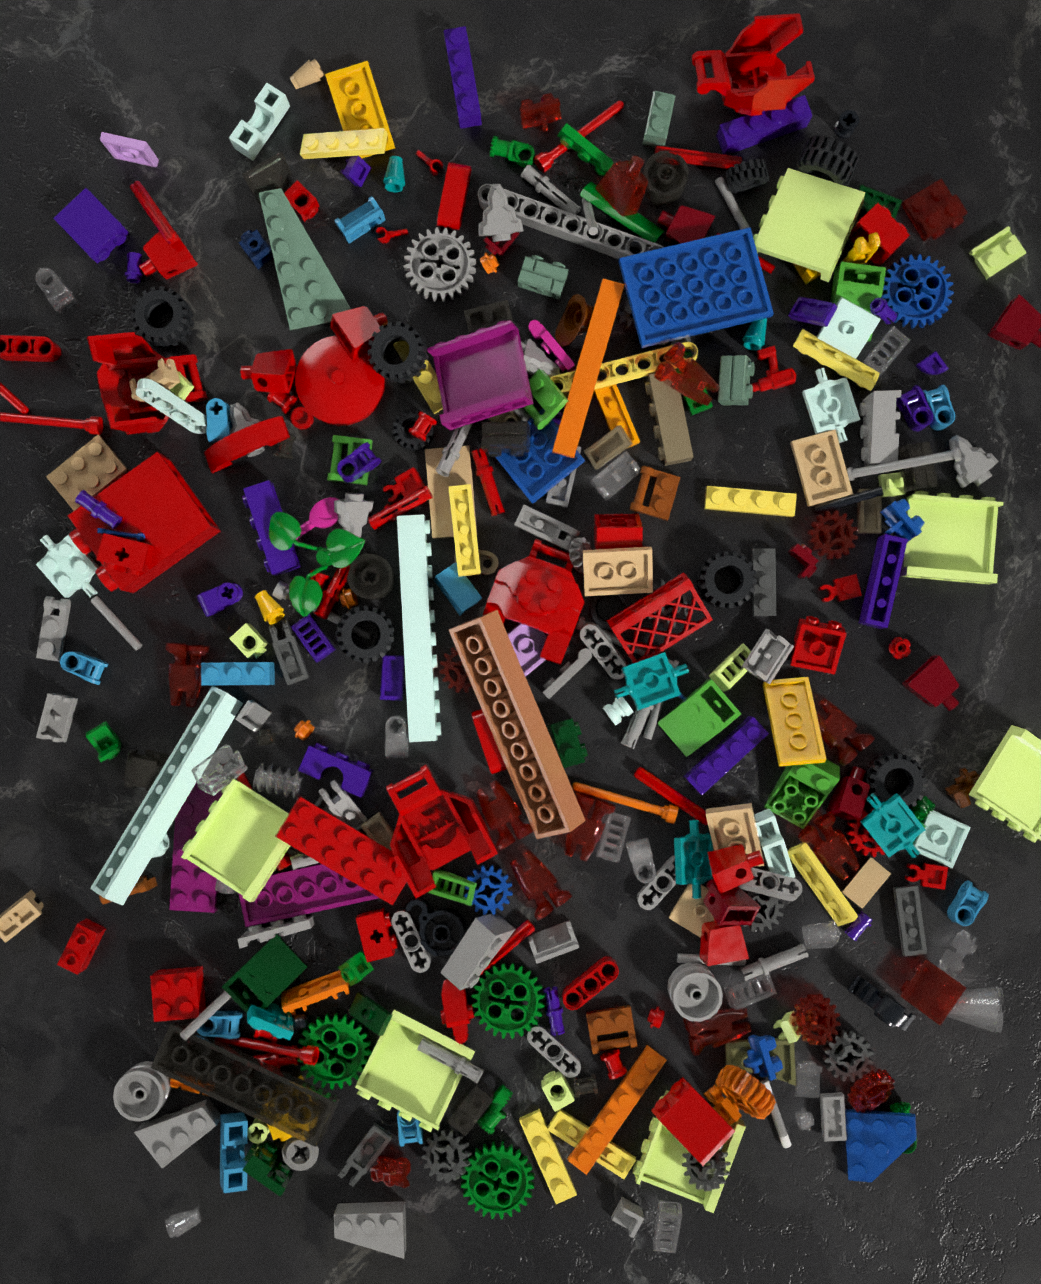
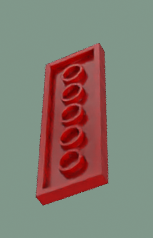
[275,796,407,905]

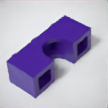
[298,743,374,797]

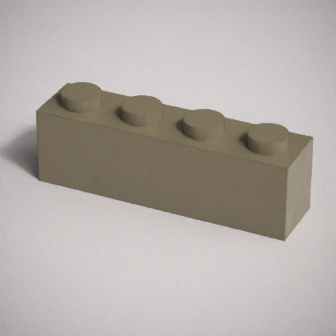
[644,369,693,466]

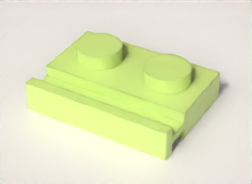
[969,226,1026,280]

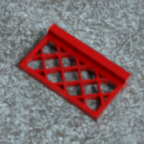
[607,572,713,664]

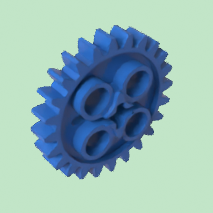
[881,254,954,329]

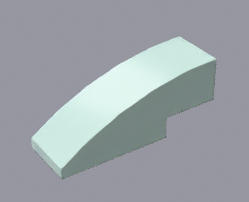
[754,809,795,884]

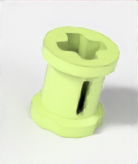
[247,1115,270,1144]

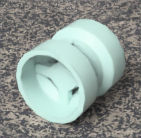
[603,697,633,726]

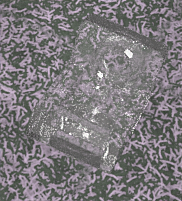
[802,920,840,949]
[795,1061,822,1099]

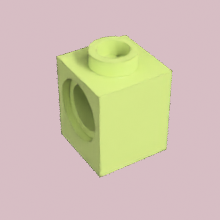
[229,623,269,659]
[541,1071,575,1112]

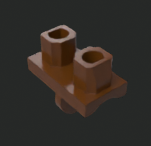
[945,768,982,808]

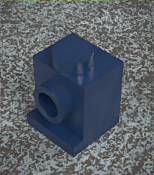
[239,229,273,269]

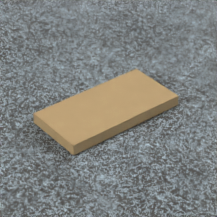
[425,446,477,539]

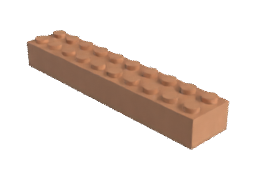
[449,610,586,839]

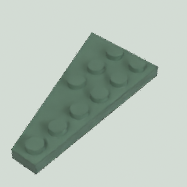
[259,188,351,330]

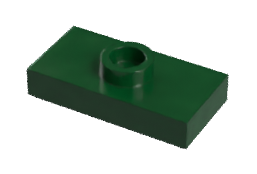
[858,184,902,219]
[348,992,393,1036]

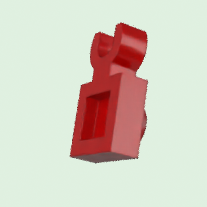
[383,467,425,503]
[819,574,862,602]
[905,863,948,890]

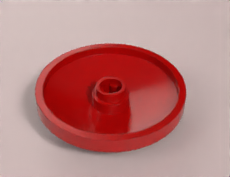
[295,336,385,426]

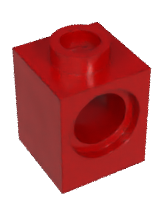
[284,180,320,222]

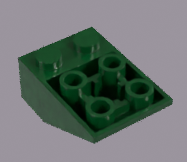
[222,934,308,1013]

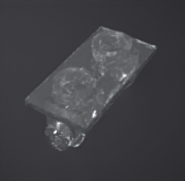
[938,929,979,976]

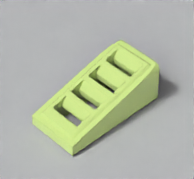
[709,643,751,691]

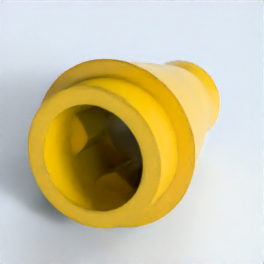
[255,590,285,625]

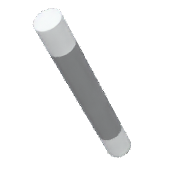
[761,1080,791,1148]

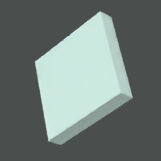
[913,810,971,868]

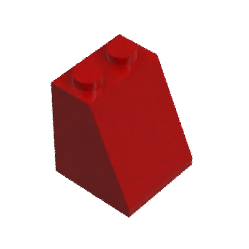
[594,514,643,549]
[651,1077,735,1166]

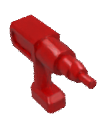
[750,346,796,392]

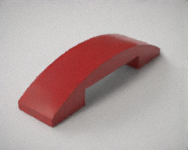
[204,416,290,473]

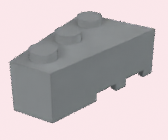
[859,390,901,467]
[441,912,516,990]
[134,1099,221,1168]
[334,1201,407,1259]

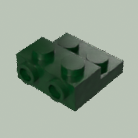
[546,718,588,768]
[243,1140,294,1197]

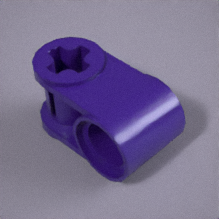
[896,385,933,432]
[337,442,382,482]
[196,583,243,617]

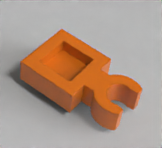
[704,1085,742,1125]

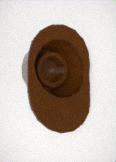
[555,294,594,347]

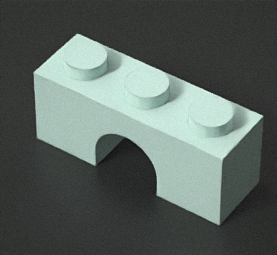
[229,83,290,161]

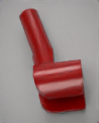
[416,150,443,175]
[376,227,408,244]

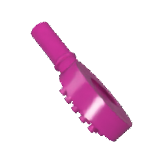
[296,497,339,540]

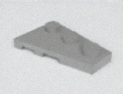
[237,914,315,949]

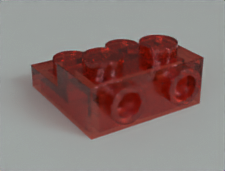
[901,178,968,242]
[900,959,967,1026]

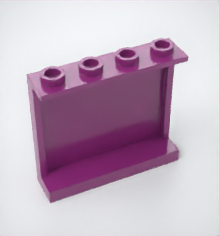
[427,320,533,430]

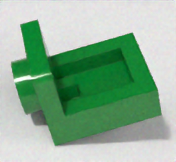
[86,722,121,762]
[338,951,374,986]

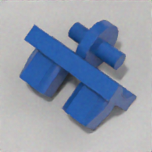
[881,499,925,542]
[743,1035,783,1081]

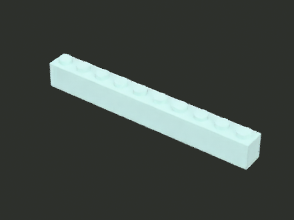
[397,515,441,742]
[90,686,243,905]

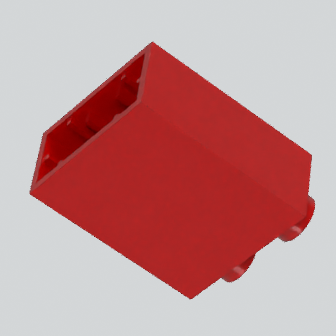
[68,452,221,593]

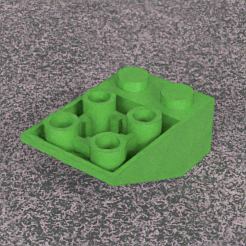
[830,261,886,341]
[657,679,741,757]
[764,759,840,829]

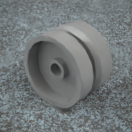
[667,963,723,1022]
[113,1061,172,1122]

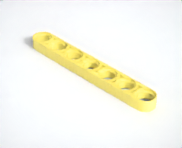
[550,342,698,397]

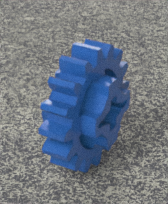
[464,865,513,915]

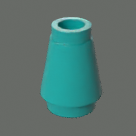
[383,156,405,193]
[743,318,767,351]

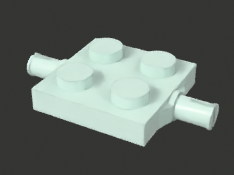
[802,368,860,443]
[36,535,99,598]

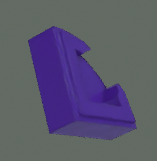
[916,351,949,375]

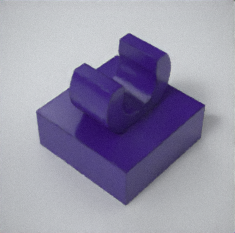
[340,155,371,187]

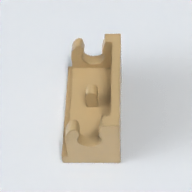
[129,358,180,403]
[842,857,891,909]
[0,890,43,943]

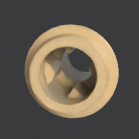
[290,59,325,89]

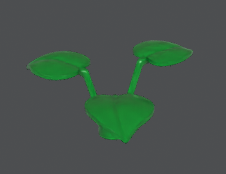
[269,512,365,617]

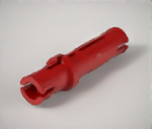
[471,448,505,516]
[368,486,433,530]
[314,559,357,619]

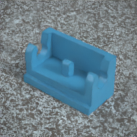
[335,196,386,244]
[434,562,482,616]

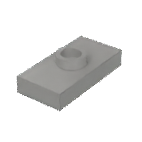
[819,1092,847,1142]

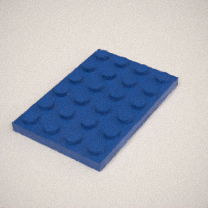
[618,228,774,348]

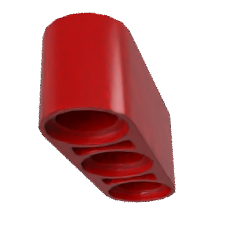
[437,162,471,230]
[0,335,61,362]
[471,709,507,774]
[562,956,619,1010]

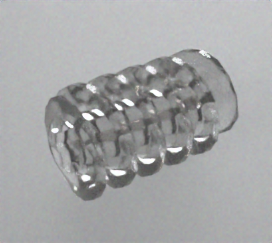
[253,762,303,800]

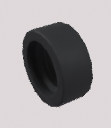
[589,594,632,630]

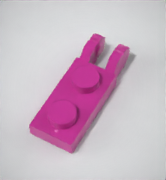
[528,319,576,372]

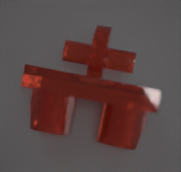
[520,93,562,132]
[370,1155,411,1188]

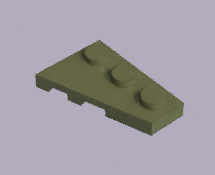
[725,1038,796,1086]

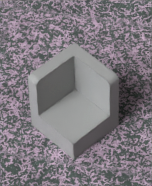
[235,700,272,732]
[611,1197,644,1238]

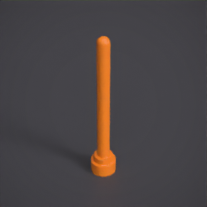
[572,782,679,824]

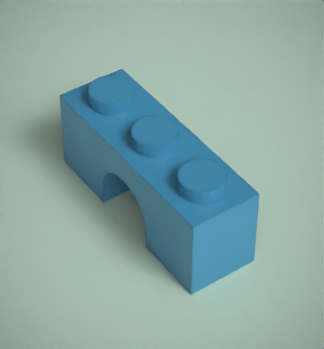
[201,662,275,685]
[220,1112,248,1193]

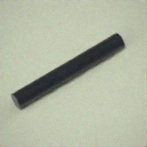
[814,486,884,514]

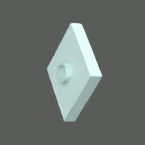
[816,297,881,359]

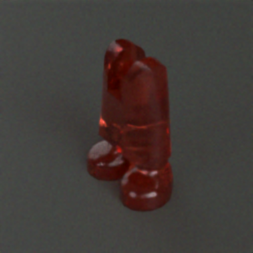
[654,342,720,406]
[165,643,209,708]
[816,698,875,766]
[476,780,533,851]
[565,793,616,862]
[798,812,861,881]
[510,850,572,921]
[683,1008,752,1056]

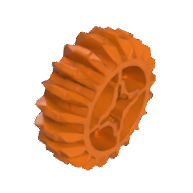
[715,1065,776,1119]

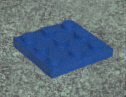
[491,408,585,504]

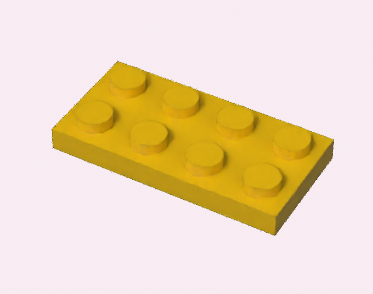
[325,61,395,159]
[763,677,826,766]

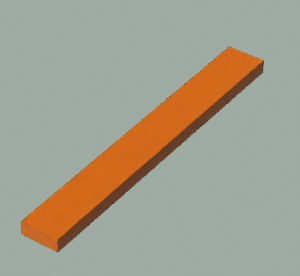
[552,278,624,458]

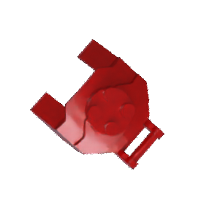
[692,13,815,116]
[87,332,208,435]
[483,539,584,665]
[386,764,498,898]

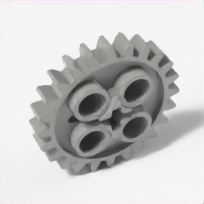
[404,227,476,302]

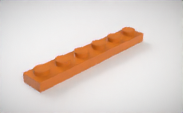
[567,1045,667,1175]

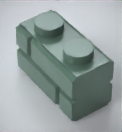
[642,91,675,148]
[518,255,569,300]
[718,355,754,405]

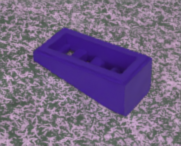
[291,614,336,663]

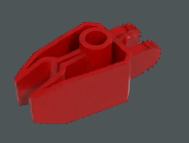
[441,979,474,1044]

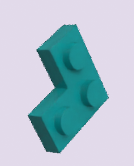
[247,1003,294,1040]

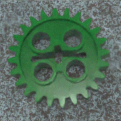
[472,962,545,1039]
[297,1013,371,1090]
[461,1141,534,1219]

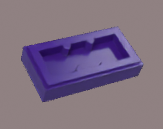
[788,296,838,327]
[380,655,405,701]

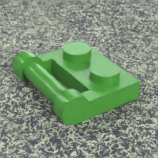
[523,369,569,430]
[327,435,373,485]

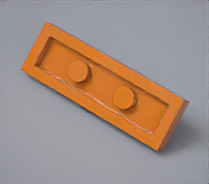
[281,970,349,1015]

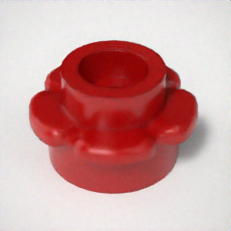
[889,637,911,659]
[647,1006,665,1028]

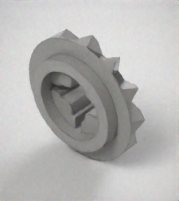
[569,537,592,573]
[282,1133,319,1171]

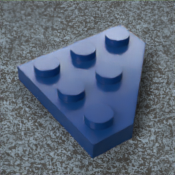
[845,1109,917,1182]

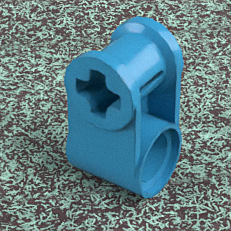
[923,384,955,431]
[206,398,233,443]
[60,652,109,685]
[947,880,989,926]
[197,1011,242,1039]
[397,1110,424,1147]

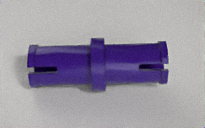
[75,490,123,529]
[543,986,565,1036]

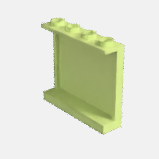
[753,168,865,282]
[900,491,1003,585]
[969,725,1041,843]
[181,779,290,902]
[355,1010,475,1132]
[633,1090,746,1213]

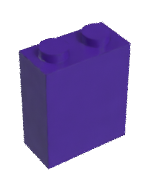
[53,188,130,264]

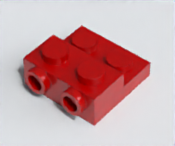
[789,616,847,674]

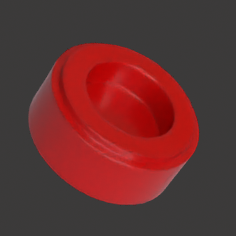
[290,406,314,430]

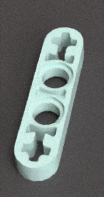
[136,379,207,434]

